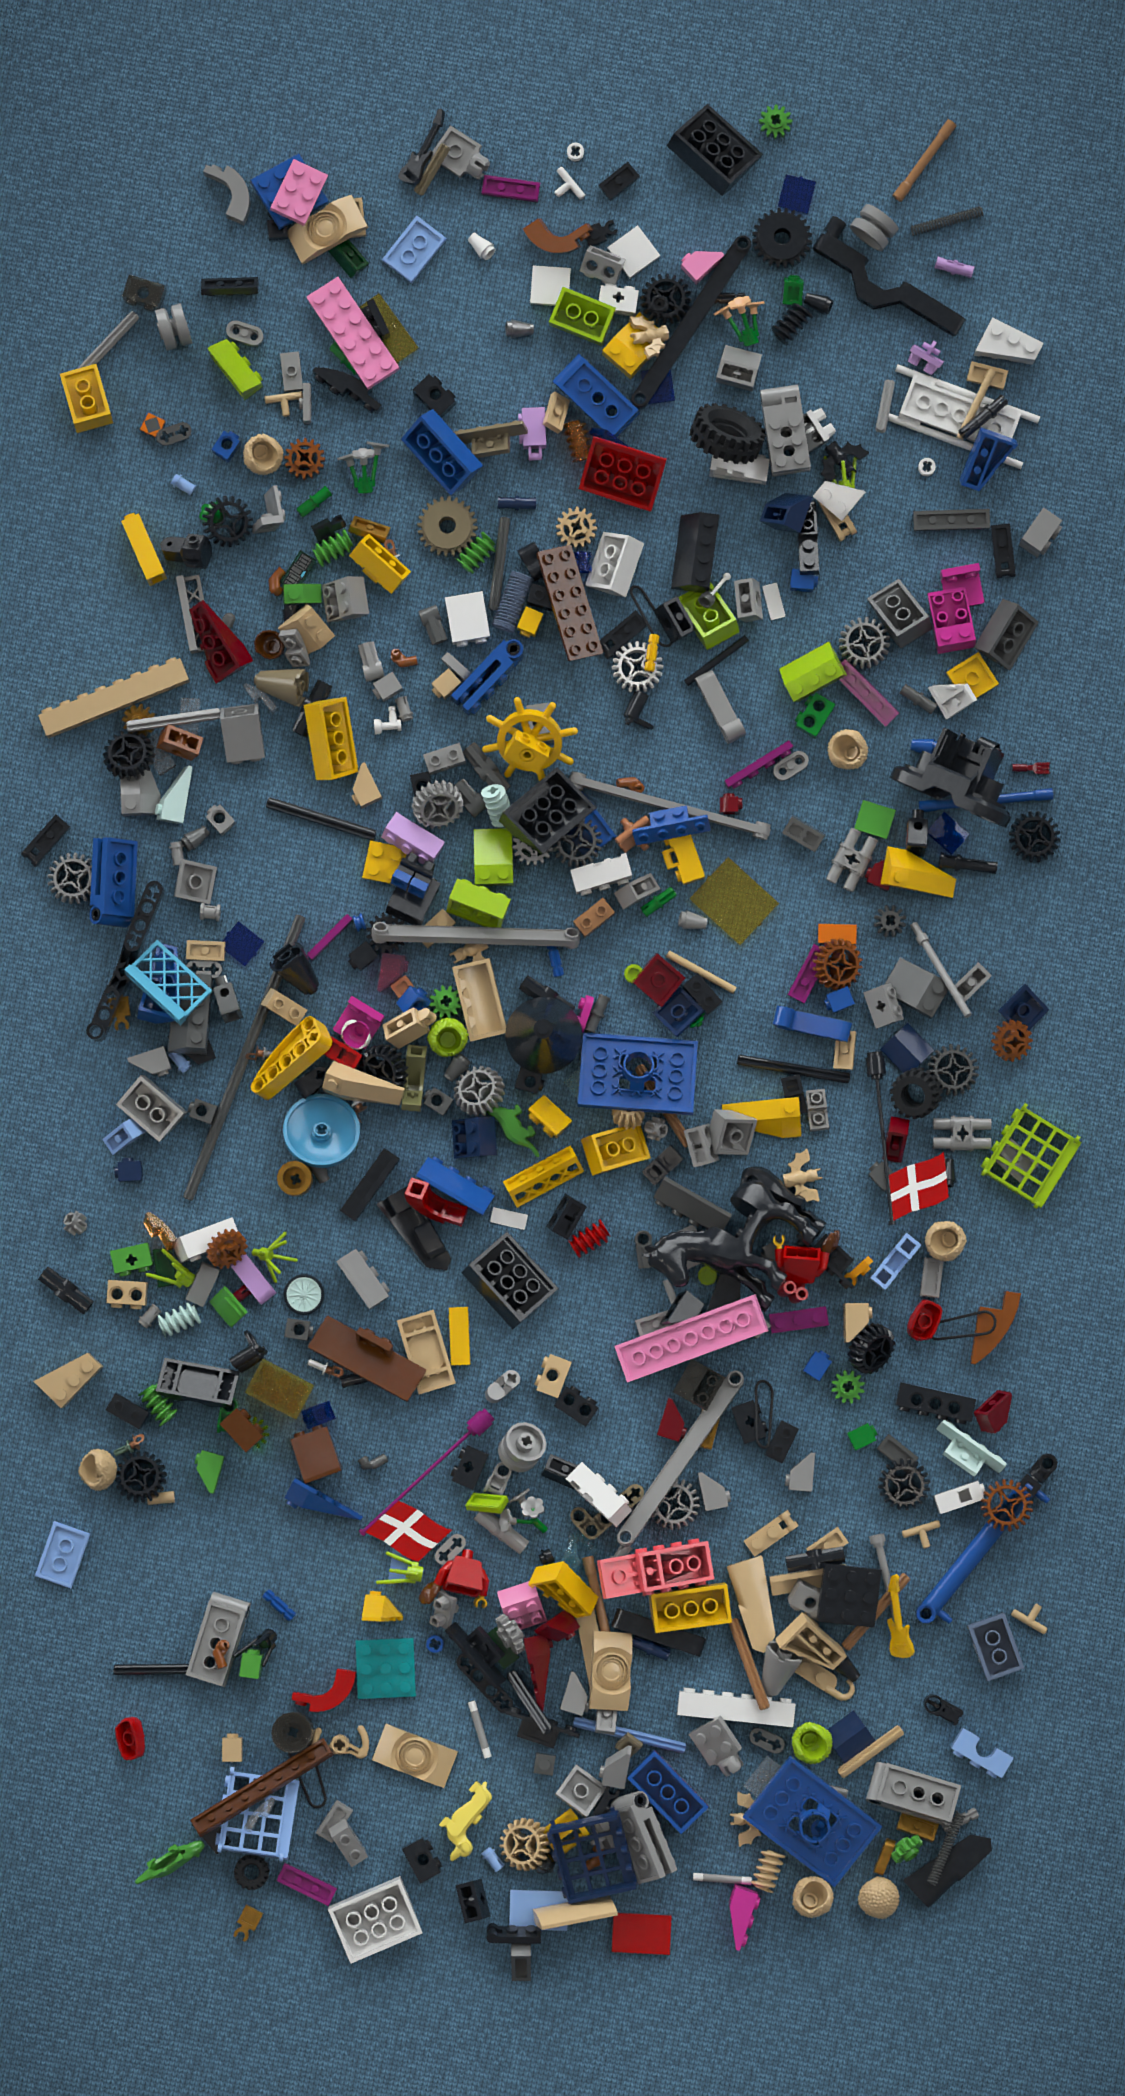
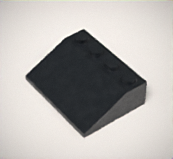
[667,104,763,196]
[499,767,596,855]
[461,1232,559,1330]

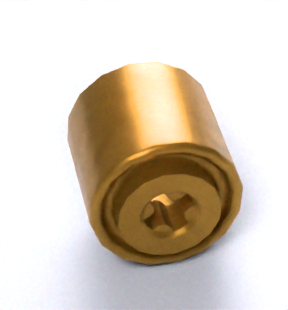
[277,1161,313,1197]

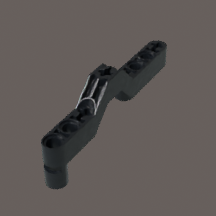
[812,216,966,337]
[86,881,164,1042]

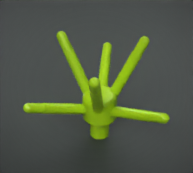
[252,1232,298,1283]

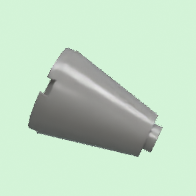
[761,1641,803,1697]

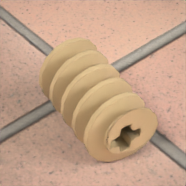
[751,1850,785,1893]

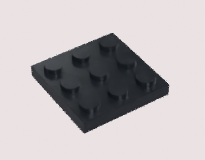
[816,1563,882,1628]

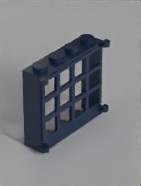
[547,1806,638,1904]

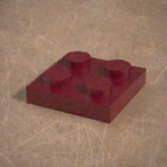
[631,953,686,1007]

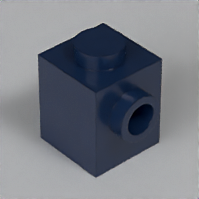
[114,1158,143,1182]

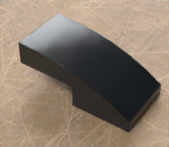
[781,1074,808,1114]
[642,1145,684,1186]

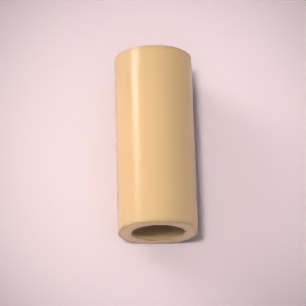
[147,1491,175,1505]

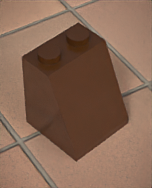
[291,1424,343,1484]

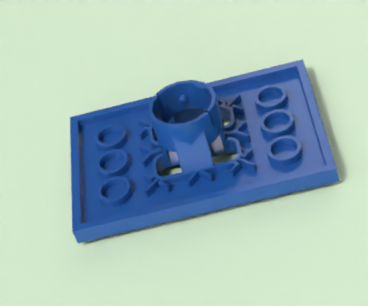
[578,1033,698,1115]
[743,1755,882,1887]

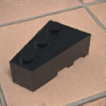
[706,1273,741,1312]

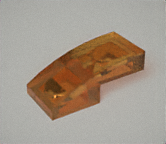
[143,1212,177,1251]

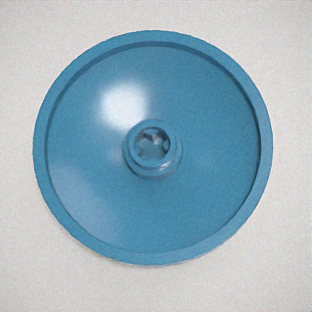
[283,1094,360,1168]

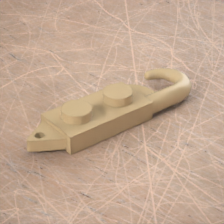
[795,1657,855,1701]

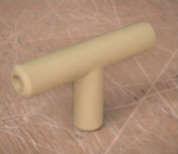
[264,391,303,417]
[902,1520,940,1548]
[1011,1604,1047,1634]

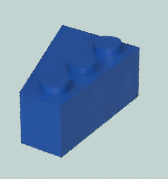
[959,427,1018,491]

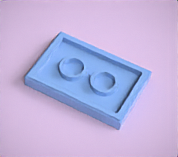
[382,216,447,284]
[35,1521,91,1589]
[509,1889,568,1931]

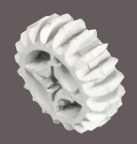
[612,641,663,692]

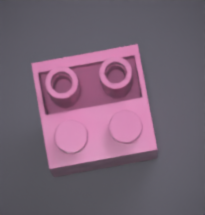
[497,1581,547,1630]

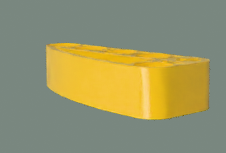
[251,1016,332,1100]

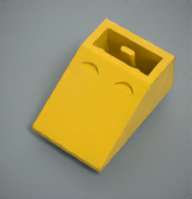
[528,1095,572,1138]

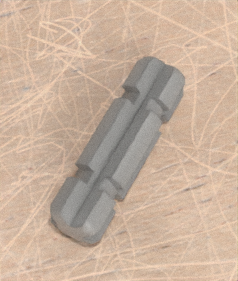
[942,1808,979,1832]

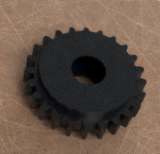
[752,208,812,269]

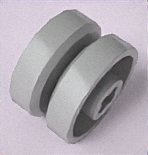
[850,204,899,251]
[155,303,193,351]
[498,1422,546,1472]

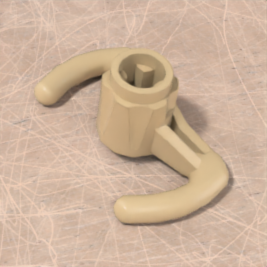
[311,1725,369,1759]

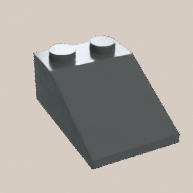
[867,579,932,649]
[884,957,948,1019]

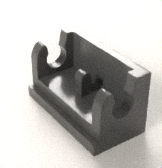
[782,815,826,852]

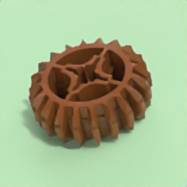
[812,938,863,990]
[981,1479,1033,1532]

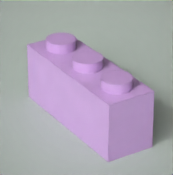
[381,812,445,864]

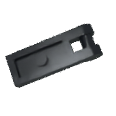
[990,523,1016,579]
[600,610,647,659]
[21,814,71,867]
[486,1923,541,1944]

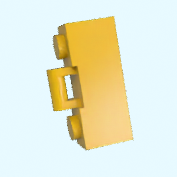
[349,534,411,594]
[662,835,705,885]

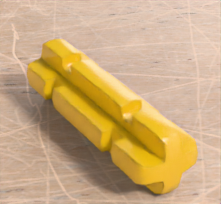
[644,634,659,672]

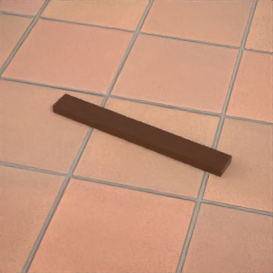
[190,1738,334,1838]

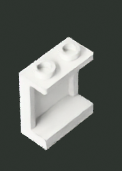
[445,591,490,647]

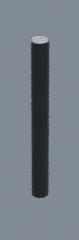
[684,635,749,686]

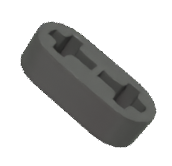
[155,422,192,446]
[749,1727,785,1754]

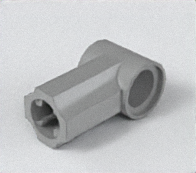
[358,641,384,682]

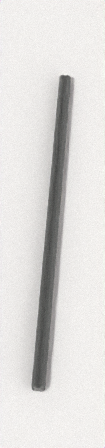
[183,915,305,1201]

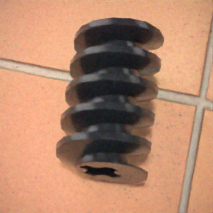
[771,303,813,346]

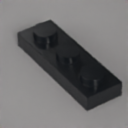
[201,277,259,296]

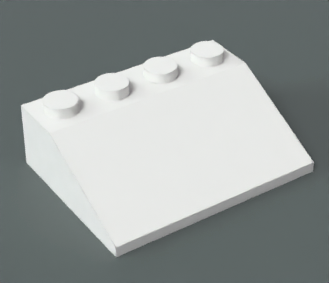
[328,1876,423,1963]

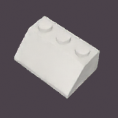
[585,532,644,597]

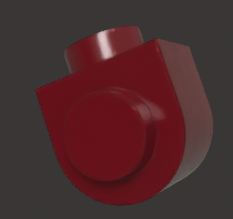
[719,793,743,815]

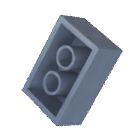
[966,1612,1024,1681]

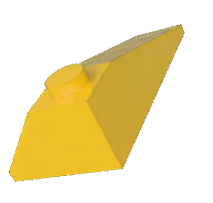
[881,846,956,898]
[722,1097,802,1138]
[362,1591,403,1622]

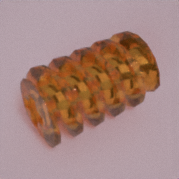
[563,420,591,463]

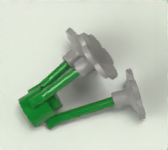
[337,441,389,493]

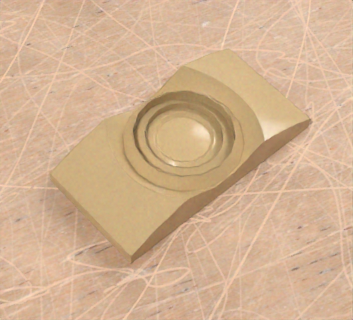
[287,195,369,264]
[397,1309,456,1394]
[589,1631,632,1711]
[372,1723,458,1788]

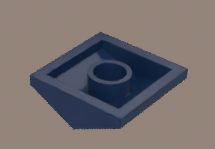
[998,984,1049,1036]
[652,987,705,1037]
[880,1023,934,1073]
[827,1710,876,1764]

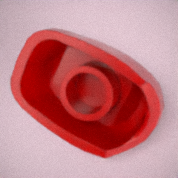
[907,1299,942,1341]
[115,1717,145,1760]

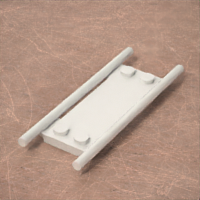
[888,364,1040,469]

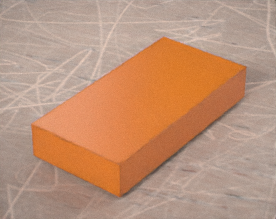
[818,924,857,944]

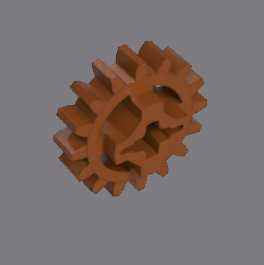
[284,438,326,480]
[991,1019,1033,1062]
[206,1229,248,1269]

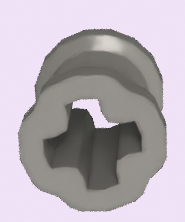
[200,903,221,922]

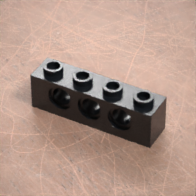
[895,1382,976,1425]

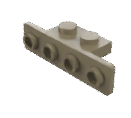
[454,421,528,458]

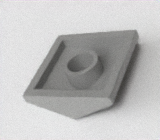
[174,859,217,904]
[555,1765,606,1818]

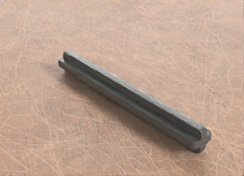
[489,517,510,611]

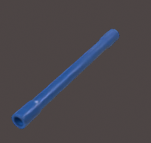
[919,788,1053,812]

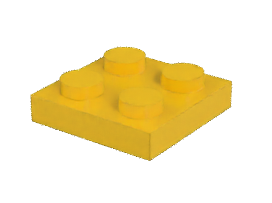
[946,652,999,699]
[362,840,407,885]

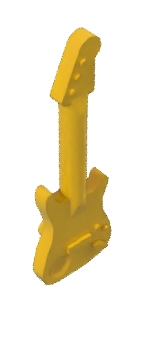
[887,1574,915,1658]

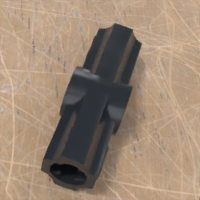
[292,680,332,738]
[519,975,575,1011]
[38,1267,94,1314]
[785,1546,845,1573]

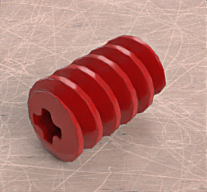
[568,1219,610,1258]

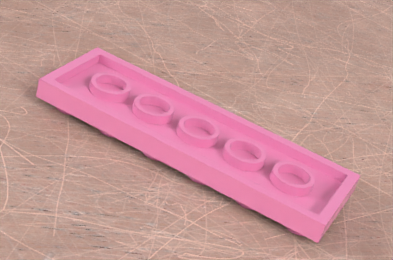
[306,277,400,390]

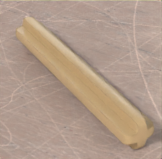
[837,1725,904,1778]

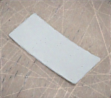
[762,583,785,620]
[490,1207,528,1230]

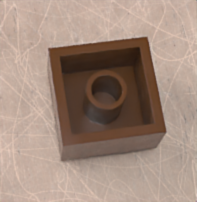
[220,1408,265,1453]

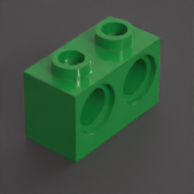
[795,693,835,739]

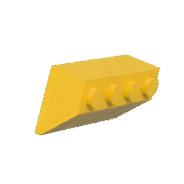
[304,697,359,780]
[648,1582,732,1633]

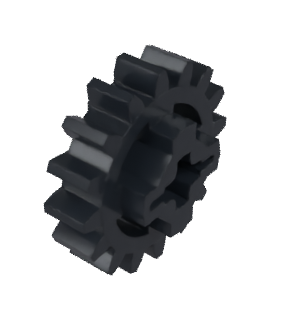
[366,912,405,954]

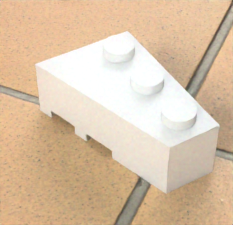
[974,317,1043,364]
[709,454,770,485]
[570,853,632,896]
[172,1218,238,1263]
[566,1462,632,1527]

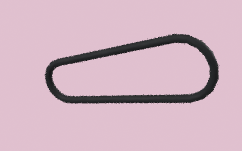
[630,585,672,647]
[931,1310,997,1341]
[755,1380,774,1449]
[288,1738,327,1809]

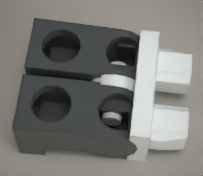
[781,408,836,456]

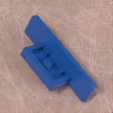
[632,805,711,845]

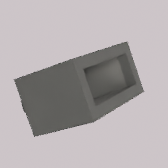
[511,1944,531,1981]

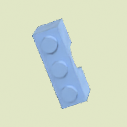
[869,1233,921,1290]
[951,1727,1013,1779]

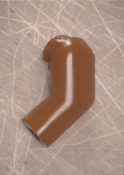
[268,567,286,596]
[390,649,418,668]
[616,777,644,793]
[213,1640,230,1669]
[586,1845,605,1871]

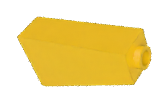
[121,513,167,586]

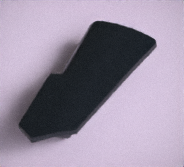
[377,1186,452,1270]
[903,1835,992,1908]

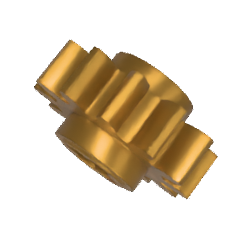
[122,704,155,736]

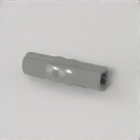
[474,1512,529,1554]

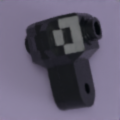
[160,534,212,569]

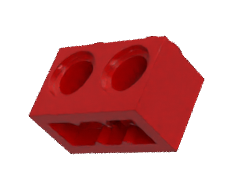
[323,1036,363,1069]

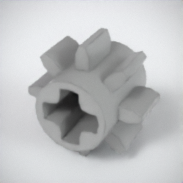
[644,1116,668,1141]
[63,1211,87,1236]

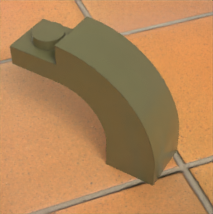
[401,1045,427,1112]

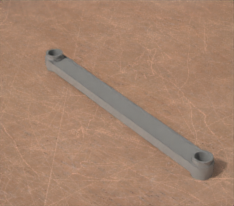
[569,771,771,840]
[371,922,580,949]
[617,1371,744,1547]

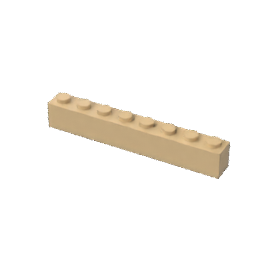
[38,657,190,739]

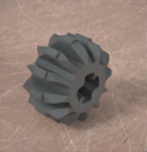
[874,905,906,937]

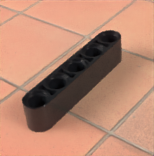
[611,1608,707,1657]

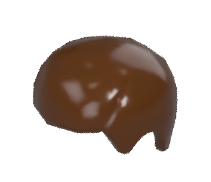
[254,630,285,660]

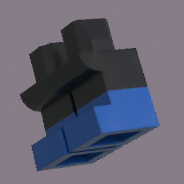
[391,852,435,899]

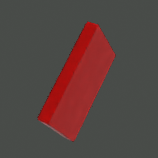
[612,1912,672,1955]

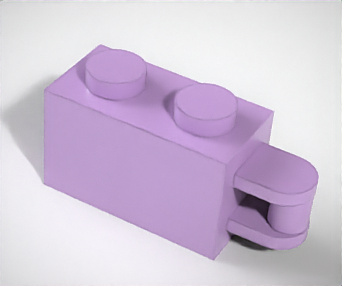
[518,407,546,461]

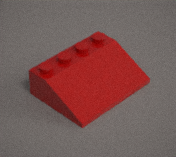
[578,436,667,512]

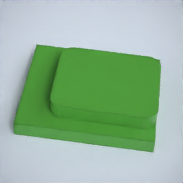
[854,800,896,839]
[209,1286,248,1328]

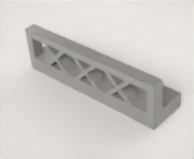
[176,575,204,654]

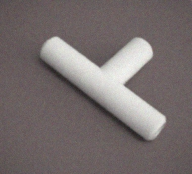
[555,167,585,200]

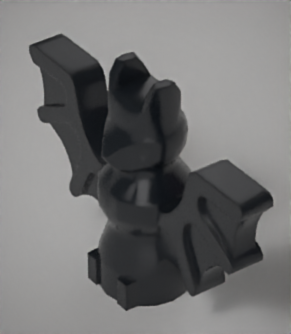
[821,441,869,482]

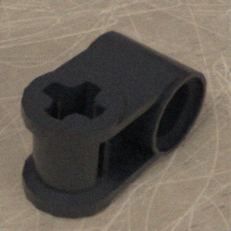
[294,1067,328,1099]

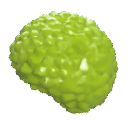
[427,1018,469,1058]
[792,1722,833,1764]

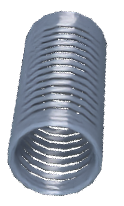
[491,571,534,633]

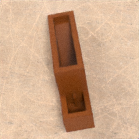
[970,1291,1021,1364]

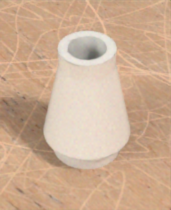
[468,233,496,260]

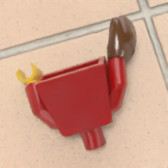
[773,1230,840,1289]
[419,1549,489,1608]

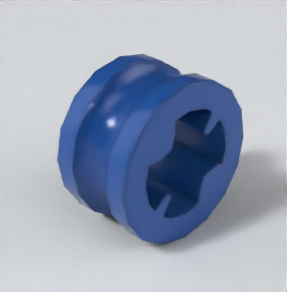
[352,913,367,932]
[426,1635,444,1653]

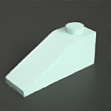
[155,766,192,824]

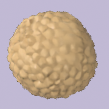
[243,434,283,475]
[827,729,868,770]
[925,1221,967,1261]
[78,1449,117,1491]
[792,1876,834,1918]
[858,1876,900,1919]

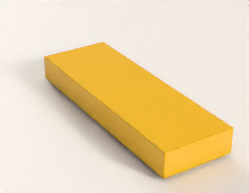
[449,1307,470,1365]

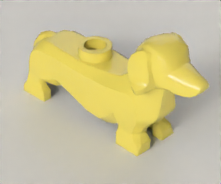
[439,1781,492,1862]

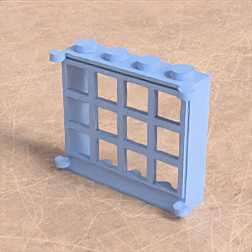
[215,1767,300,1862]

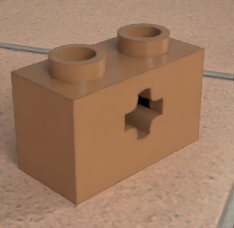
[573,898,615,938]

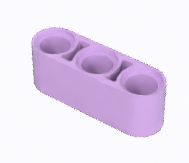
[230,1254,276,1305]

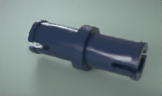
[498,495,536,511]
[632,1635,671,1661]

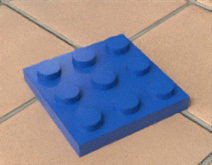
[250,154,328,230]

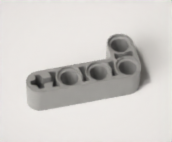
[695,670,746,744]

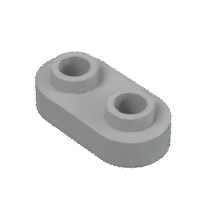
[226,320,264,347]
[773,751,809,781]

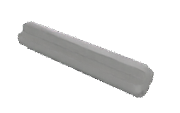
[876,379,895,433]

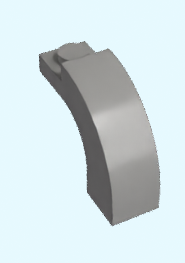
[203,165,251,225]

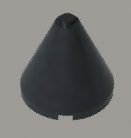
[505,997,582,1074]

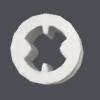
[567,143,584,161]
[918,458,936,476]

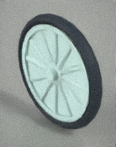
[284,1274,324,1315]

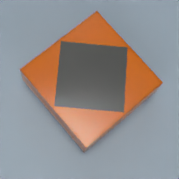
[140,413,166,438]

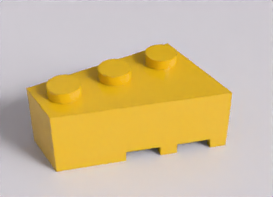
[528,1561,599,1618]

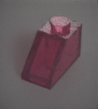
[377,953,409,993]

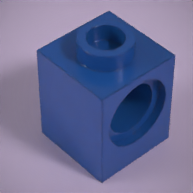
[211,431,241,463]
[790,569,818,592]
[396,986,431,1013]
[824,986,855,1014]
[802,1350,832,1381]

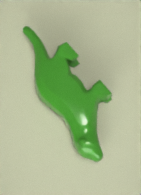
[486,1104,539,1157]
[135,1840,205,1884]

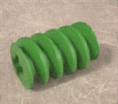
[311,529,353,567]
[455,532,496,574]
[138,1384,178,1427]

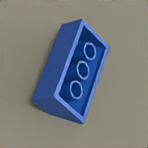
[416,1156,495,1216]

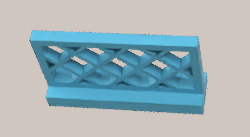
[124,940,212,1026]

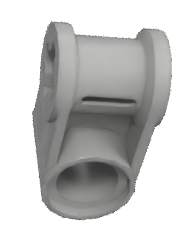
[483,1461,512,1495]

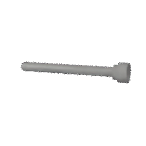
[869,1533,894,1622]

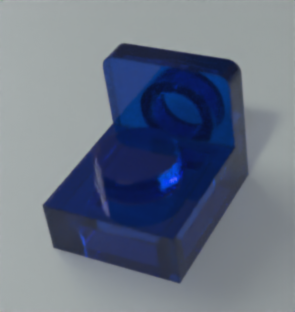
[302,1401,336,1429]

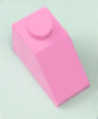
[681,251,724,284]

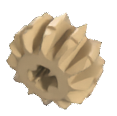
[612,1109,645,1130]

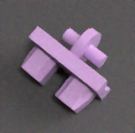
[908,341,944,375]

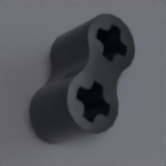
[517,541,543,582]

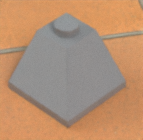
[709,1109,757,1155]

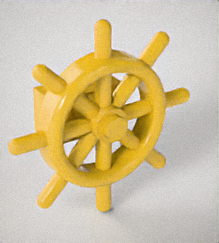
[482,697,578,781]

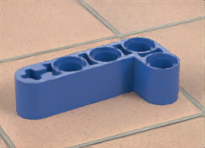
[773,1006,852,1042]

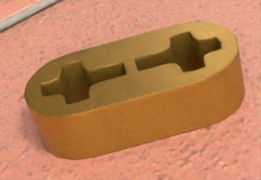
[873,1838,896,1876]

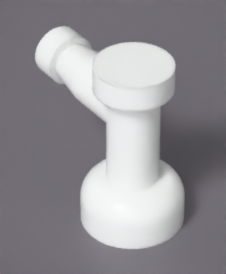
[374,706,402,735]

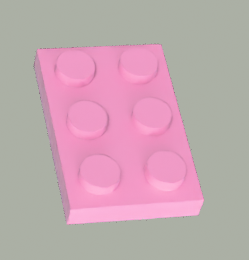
[270,159,328,226]

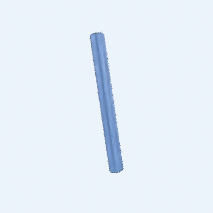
[573,1716,686,1753]

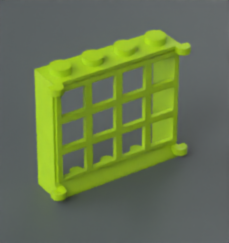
[980,1103,1082,1209]

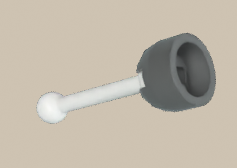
[698,573,731,608]

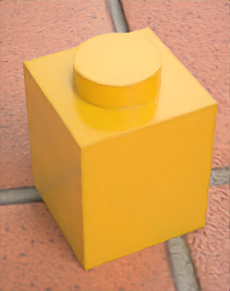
[517,606,544,638]

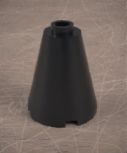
[269,942,319,995]

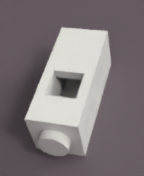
[933,1481,985,1514]

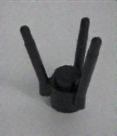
[232,1629,277,1667]

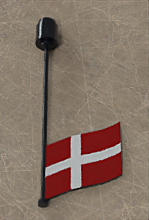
[865,1051,949,1226]

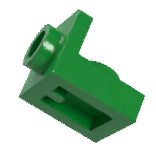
[783,275,804,305]

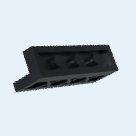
[340,1148,400,1222]

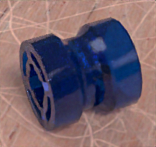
[574,551,592,573]

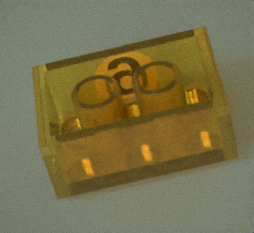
[245,1358,315,1420]

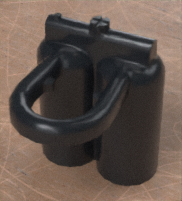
[623,691,654,730]
[229,1330,268,1373]

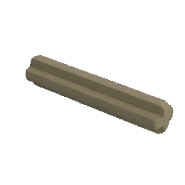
[414,144,450,195]

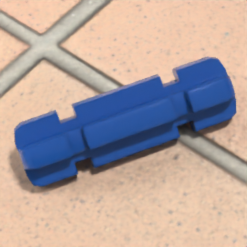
[547,946,564,977]
[263,1590,296,1621]

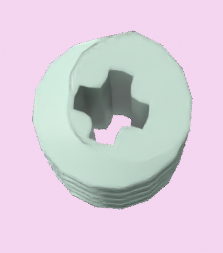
[481,784,511,827]
[158,1303,201,1338]

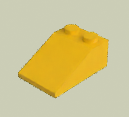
[602,312,664,379]
[60,364,113,433]
[581,1126,651,1176]

